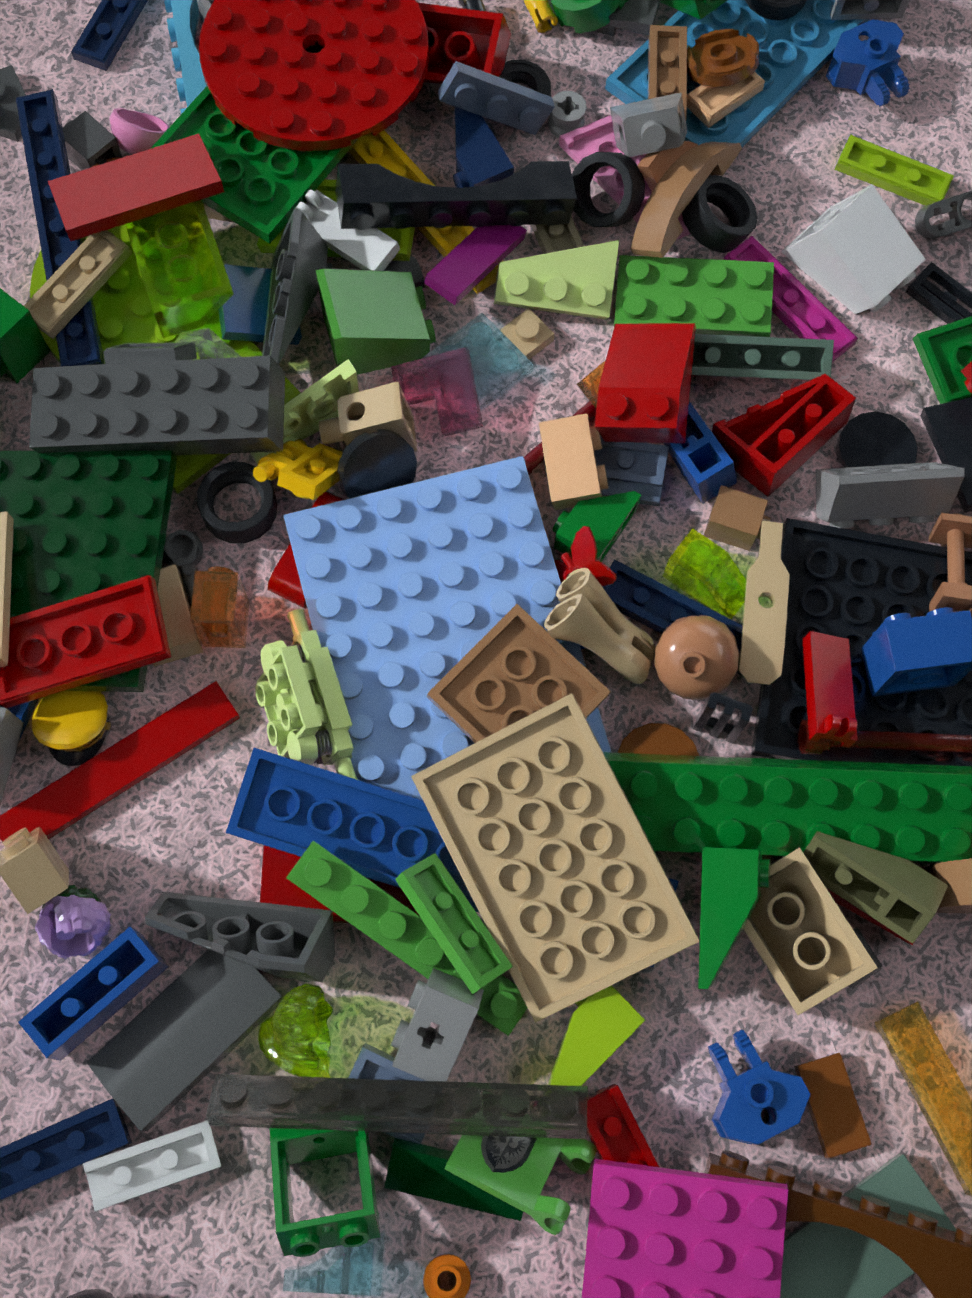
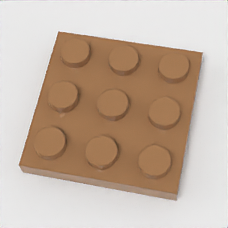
[427,604,611,743]

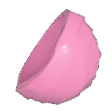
[109,108,170,155]

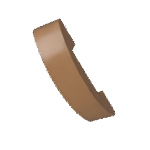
[631,142,742,258]

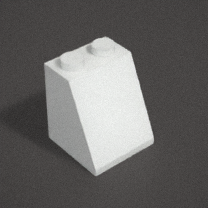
[781,184,925,314]

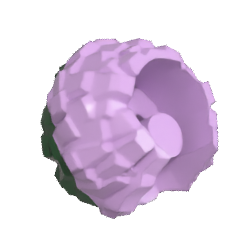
[35,885,111,959]

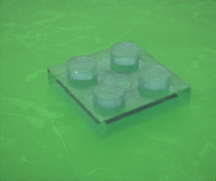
[423,313,534,417]

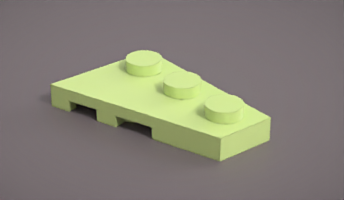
[494,240,619,320]

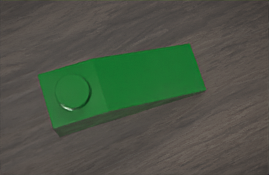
[698,847,770,989]

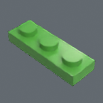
[395,853,513,995]

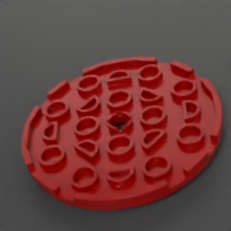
[199,0,429,151]

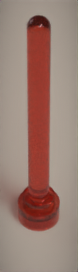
[798,720,972,755]

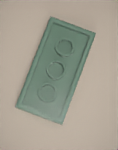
[780,1153,956,1298]

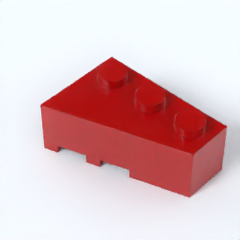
[712,374,856,497]

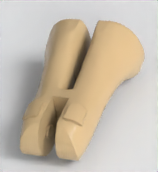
[544,568,655,684]

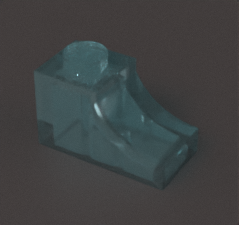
[283,1230,387,1296]

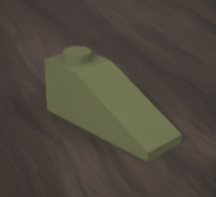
[803,831,948,944]

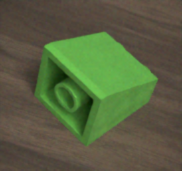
[316,268,436,375]

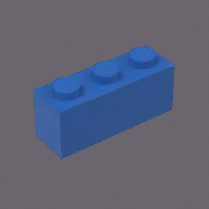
[18,927,169,1061]

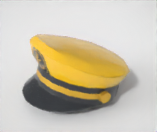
[32,691,111,766]

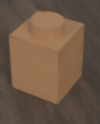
[703,485,771,551]

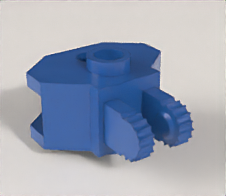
[826,19,910,107]
[708,1030,811,1145]

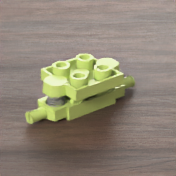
[255,609,358,780]

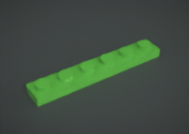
[286,840,527,1036]

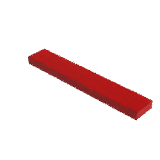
[0,681,240,842]

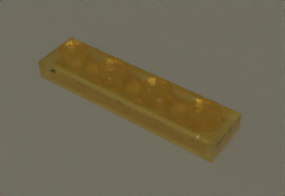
[874,1001,972,1196]

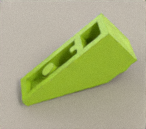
[538,985,645,1121]

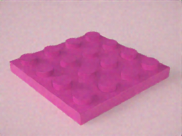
[582,1159,788,1298]

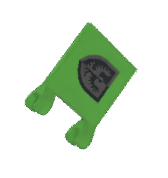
[445,1094,597,1235]

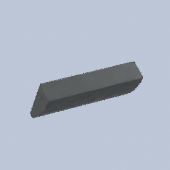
[87,949,285,1131]

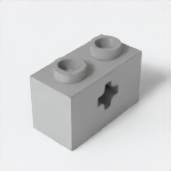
[390,968,484,1088]

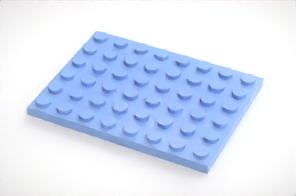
[283,456,612,800]

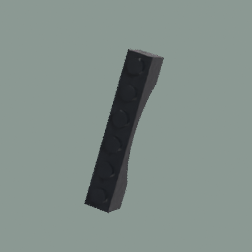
[335,161,577,230]

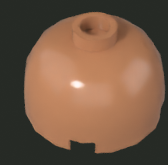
[654,615,739,700]

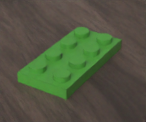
[614,255,774,337]

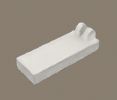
[295,190,400,271]
[83,1120,221,1212]

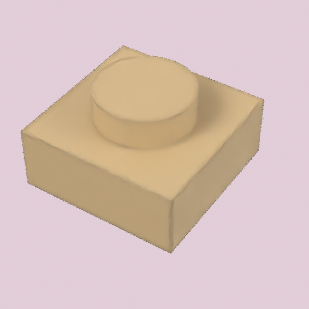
[499,308,555,363]

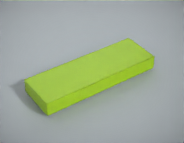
[834,134,954,206]

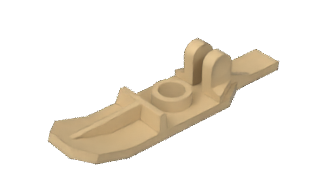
[738,521,790,685]

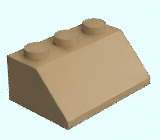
[743,848,878,1015]

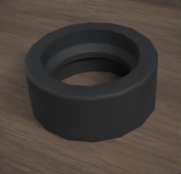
[572,152,645,227]
[682,175,758,253]
[197,462,277,543]

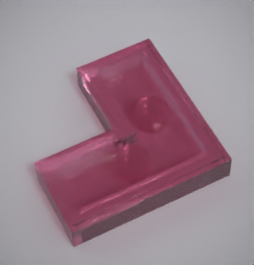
[391,347,483,436]

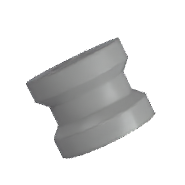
[548,91,587,138]

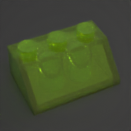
[125,200,234,338]

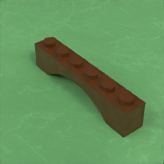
[704,1151,972,1298]

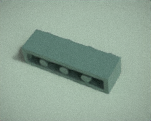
[691,334,834,380]

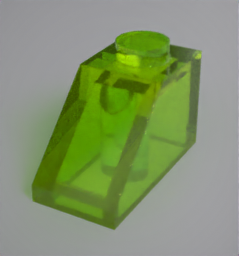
[662,528,746,620]

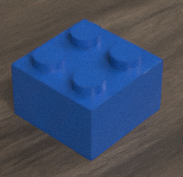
[861,607,972,697]

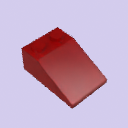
[594,323,696,443]

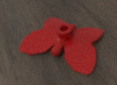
[554,526,617,586]

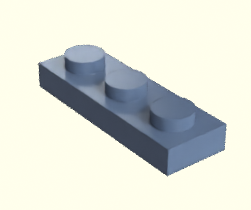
[438,61,555,135]

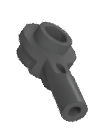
[163,530,206,610]

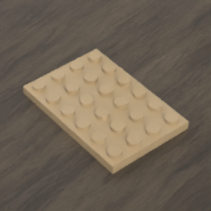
[411,693,700,1023]

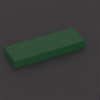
[384,1138,523,1221]

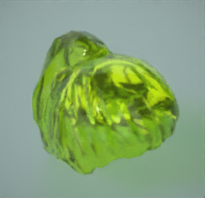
[258,983,334,1091]

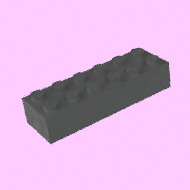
[29,355,285,456]

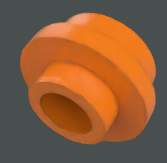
[423,1254,471,1298]

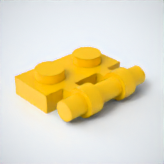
[253,439,343,500]

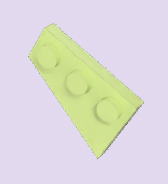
[251,359,359,463]

